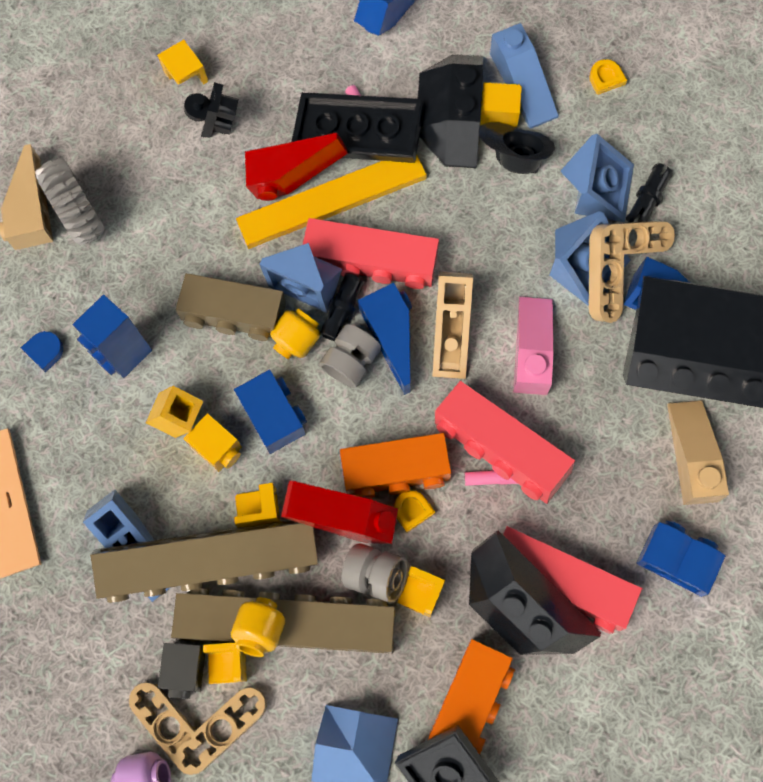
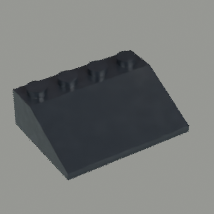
[623,276,763,408]

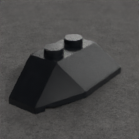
[418,54,483,168]
[469,531,602,655]

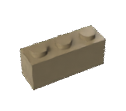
[175,273,286,341]

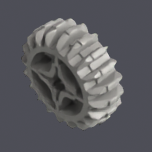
[36,157,105,246]

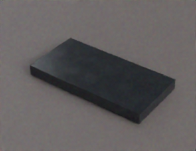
[291,92,425,163]

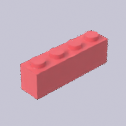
[303,218,439,289]
[435,381,575,504]
[503,526,642,634]

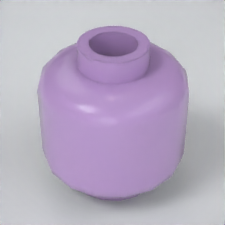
[111,752,171,782]

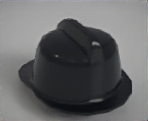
[478,122,555,174]

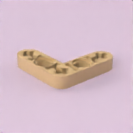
[589,221,675,323]
[129,683,267,775]

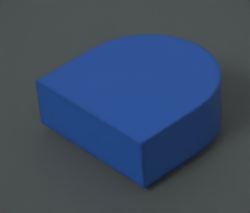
[21,331,63,373]

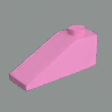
[513,297,553,395]

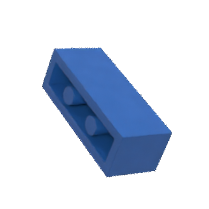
[72,294,152,378]

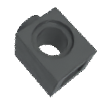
[158,643,205,699]

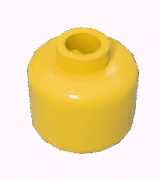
[270,308,320,360]
[231,597,285,657]

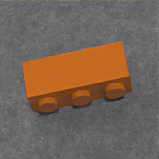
[340,433,451,499]
[427,639,515,754]

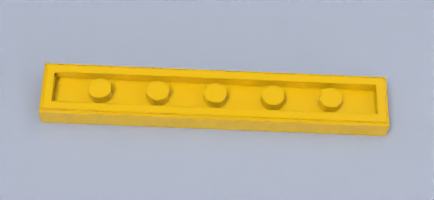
[236,154,426,249]

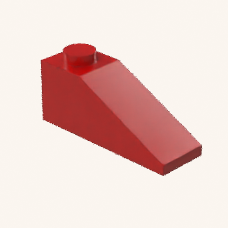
[245,133,347,201]
[281,481,398,544]

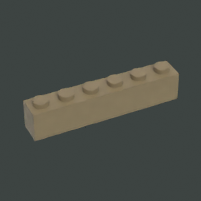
[90,520,318,603]
[171,588,395,654]

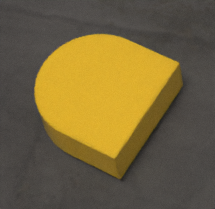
[589,59,627,95]
[394,491,436,533]

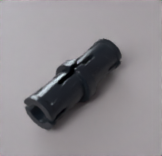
[626,164,673,222]
[320,273,364,342]

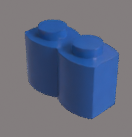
[636,521,726,597]

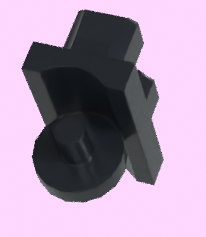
[184,82,239,138]

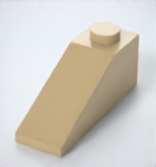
[0,144,53,250]
[432,272,473,379]
[667,401,729,505]

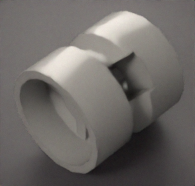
[319,324,381,388]
[342,543,409,603]

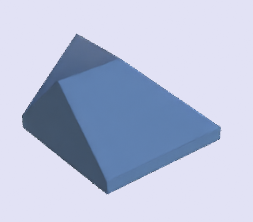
[560,134,634,222]
[549,211,631,306]
[259,243,342,313]
[311,705,398,782]

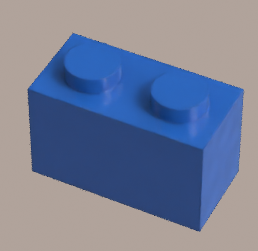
[234,369,307,454]

